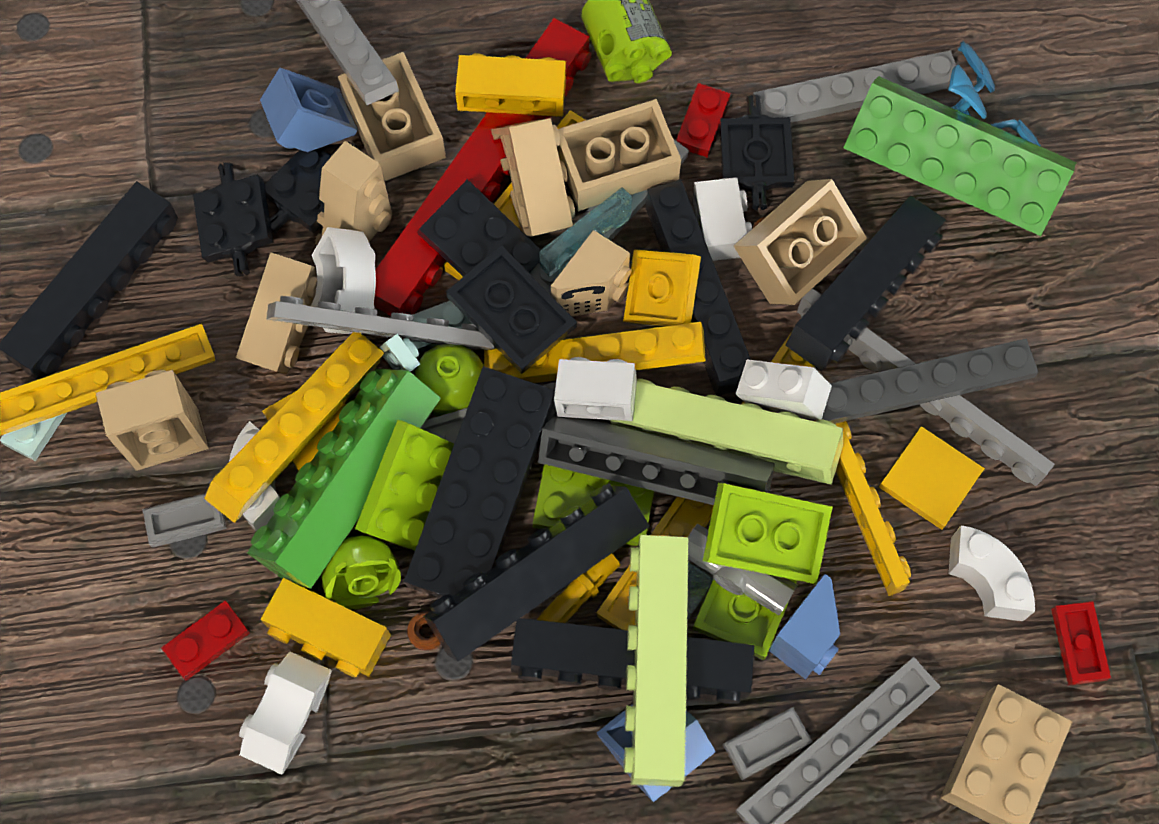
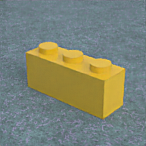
[455,54,566,116]
[261,578,391,678]

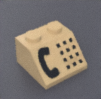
[551,230,632,316]

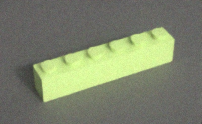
[610,378,843,485]
[624,535,688,787]

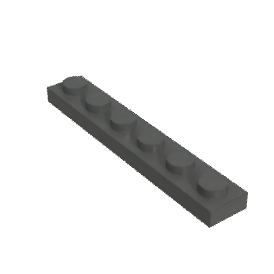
[822,338,1039,424]

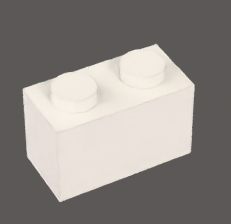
[692,178,752,261]
[554,357,637,421]
[736,359,832,420]

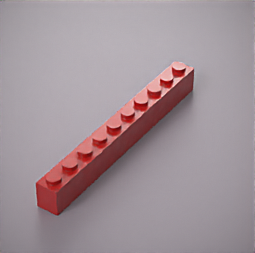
[374,18,591,316]

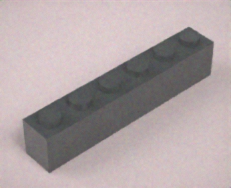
[538,412,775,505]

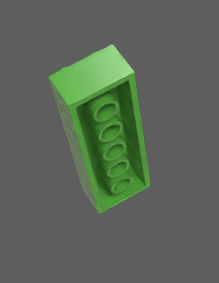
[843,76,1076,236]
[247,369,441,588]

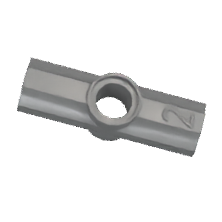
[688,524,798,615]

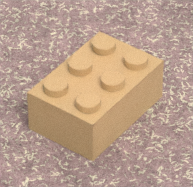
[338,52,446,181]
[557,99,681,211]
[734,179,867,305]
[96,370,209,471]
[940,684,1072,824]

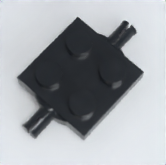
[719,95,794,211]
[264,142,356,234]
[193,163,274,277]

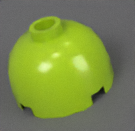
[414,343,484,417]
[322,536,401,609]

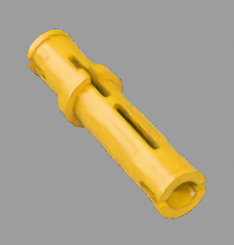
[536,554,621,623]

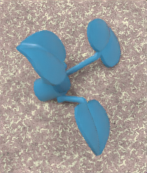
[948,41,1041,147]

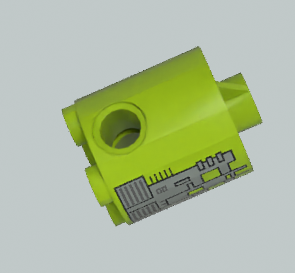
[581,0,672,83]

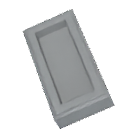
[142,493,227,548]
[723,707,812,781]

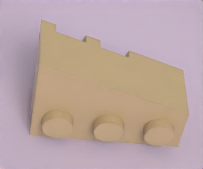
[491,118,575,236]
[315,141,392,245]
[236,252,317,374]

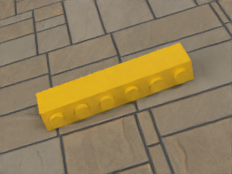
[204,332,384,523]

